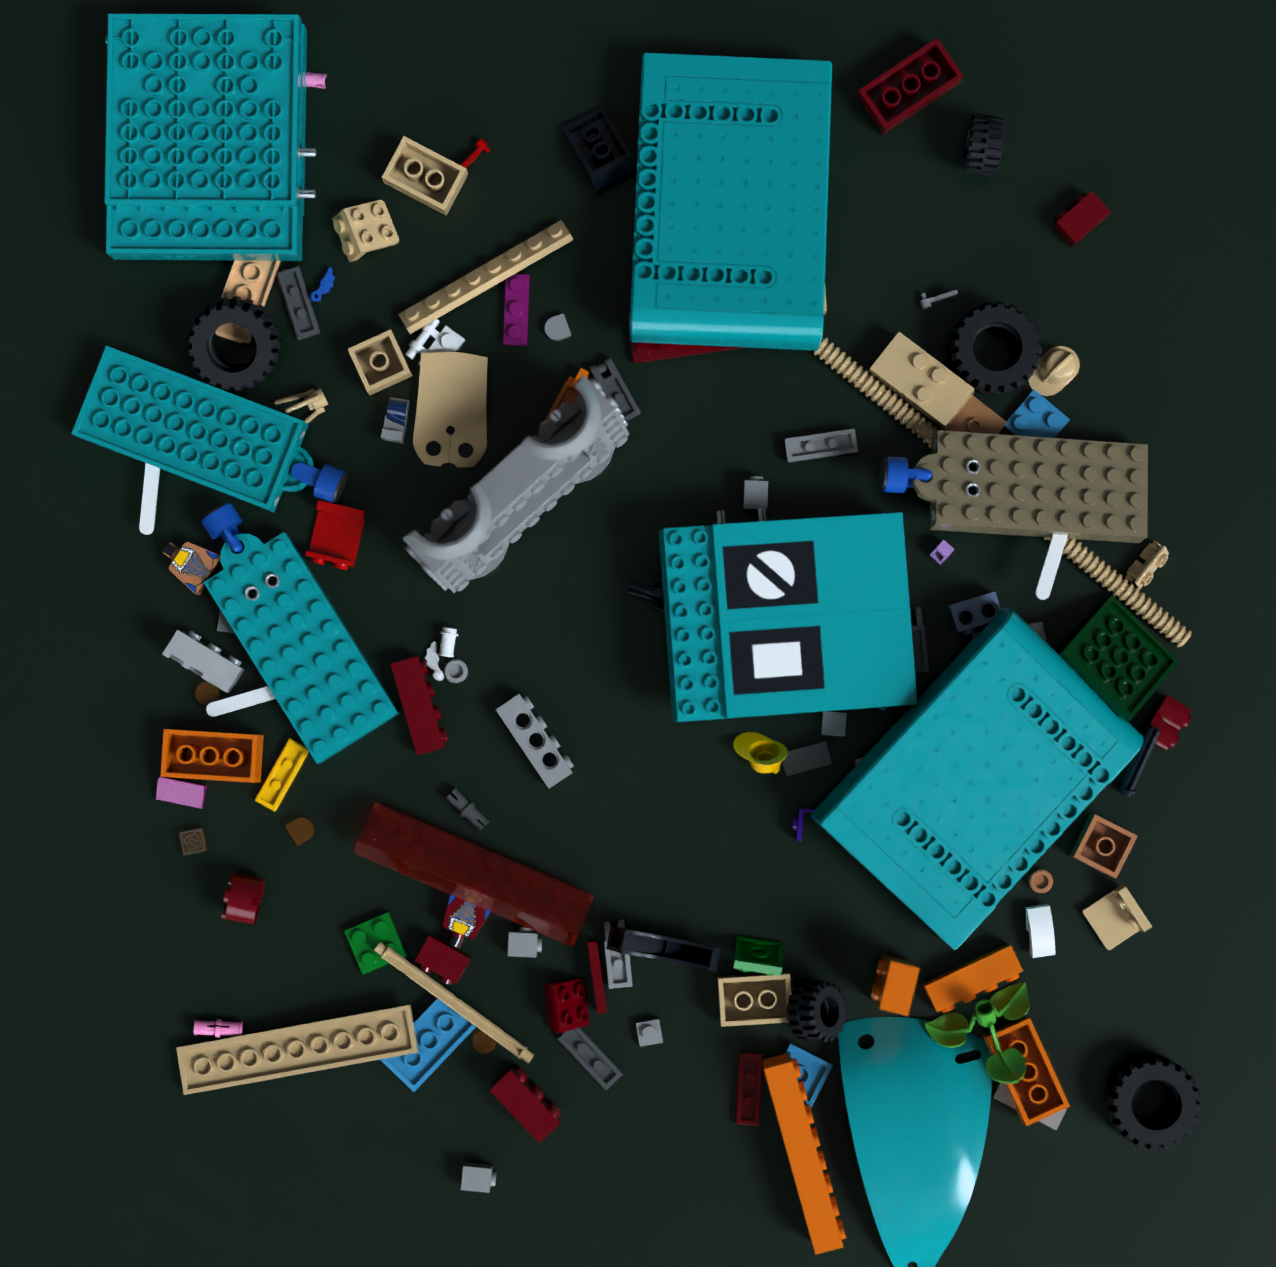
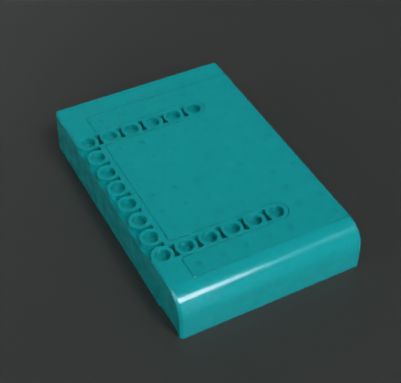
[629,53,832,351]
[811,607,1144,950]

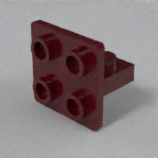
[544,978,590,1033]

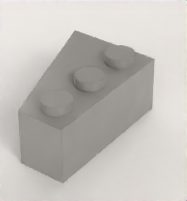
[162,630,245,693]

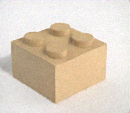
[348,329,413,395]

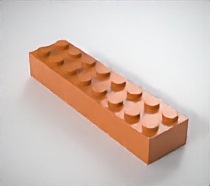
[763,1053,846,1255]

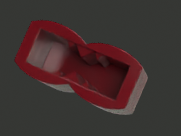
[1140,695,1192,750]

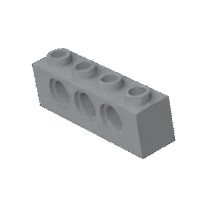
[496,694,574,788]

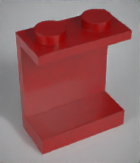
[305,500,367,571]

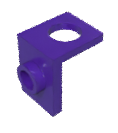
[792,808,816,841]

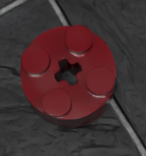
[221,872,265,924]

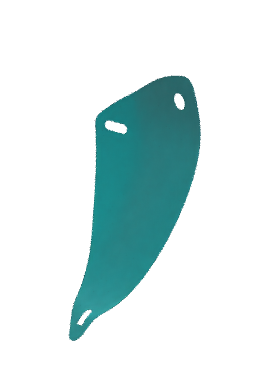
[838,1017,992,1267]

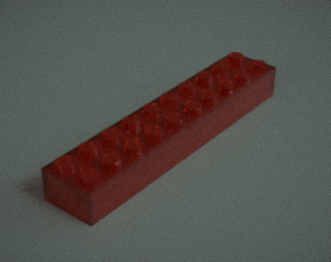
[354,802,595,947]

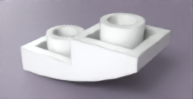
[1025,904,1055,958]

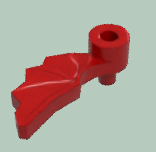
[461,138,491,168]

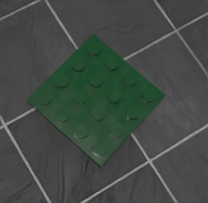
[1059,595,1180,722]

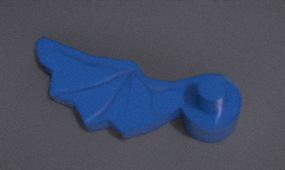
[309,267,335,302]

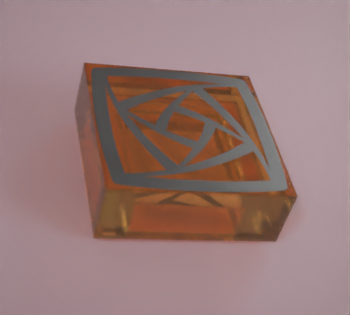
[179,828,208,856]

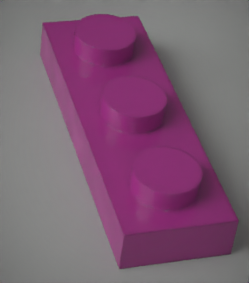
[503,274,530,346]

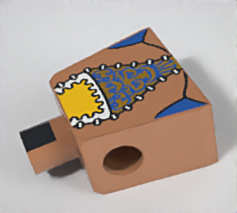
[163,541,221,595]

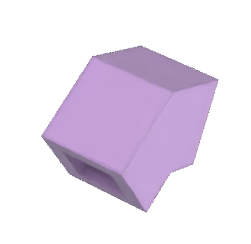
[930,539,954,565]

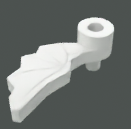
[425,641,445,681]

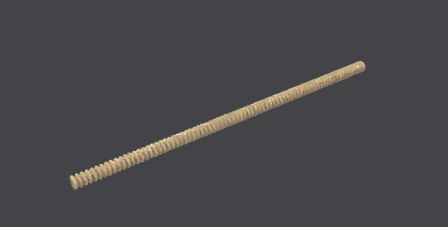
[809,334,1192,648]

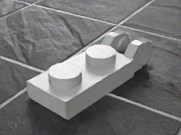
[604,920,633,989]

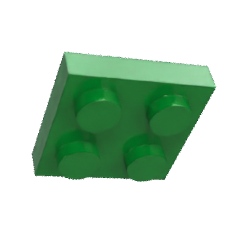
[344,912,407,975]
[733,936,783,976]

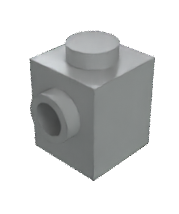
[508,927,542,958]

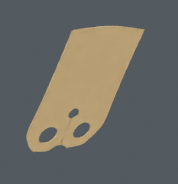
[413,352,488,467]

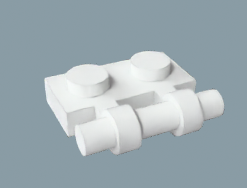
[405,319,465,365]

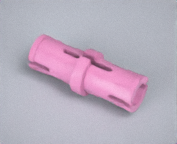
[194,1019,243,1038]

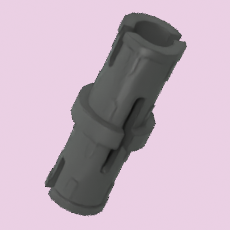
[445,788,489,832]

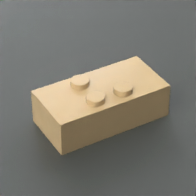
[870,332,974,430]

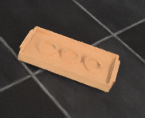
[215,260,281,345]

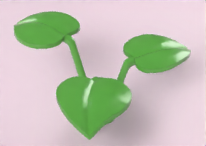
[925,982,1030,1084]

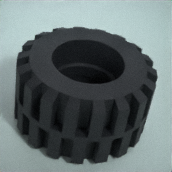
[963,113,1005,176]
[786,981,846,1042]

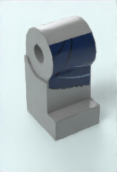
[381,397,409,444]

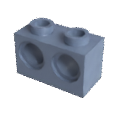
[947,592,1001,636]

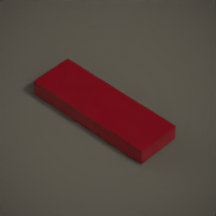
[587,940,607,1014]
[735,1052,763,1126]

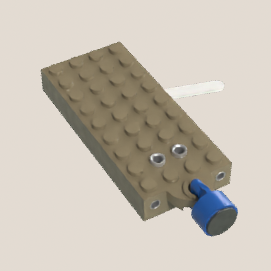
[879,430,1148,600]

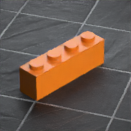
[923,944,1023,1013]

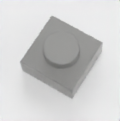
[636,1018,663,1047]

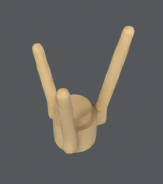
[274,388,328,424]

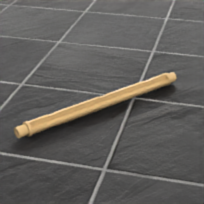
[374,942,534,1063]

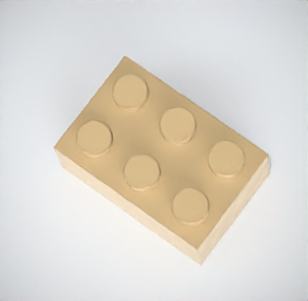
[382,136,468,216]
[717,972,791,1027]

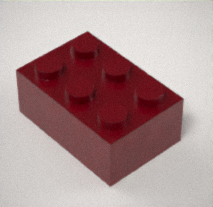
[489,1064,561,1143]

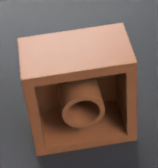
[1069,813,1138,879]

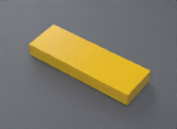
[255,738,309,812]

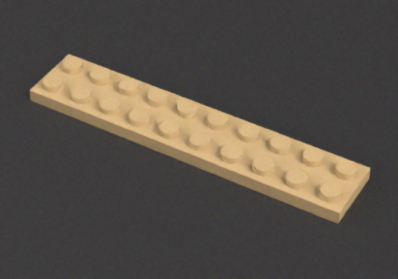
[176,1005,419,1095]

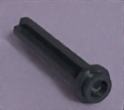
[1117,725,1160,797]

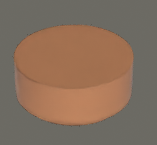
[1028,869,1053,893]

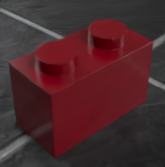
[1054,191,1111,247]
[415,934,472,985]

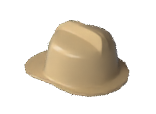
[1028,346,1080,396]

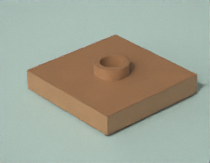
[941,395,1007,434]

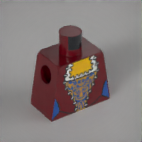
[443,888,495,948]

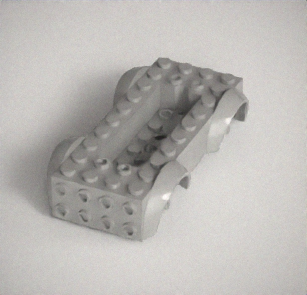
[403,375,629,593]

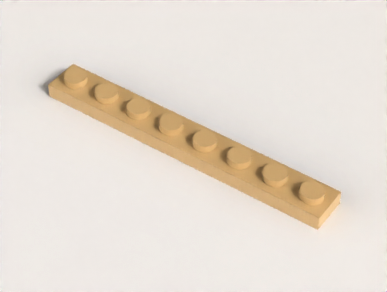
[398,220,573,334]

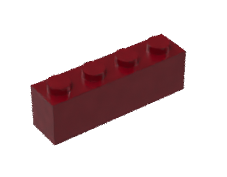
[391,656,448,755]

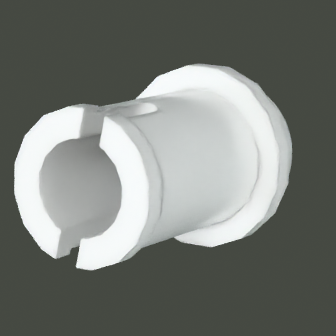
[438,627,459,657]

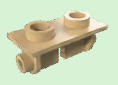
[1125,541,1169,589]

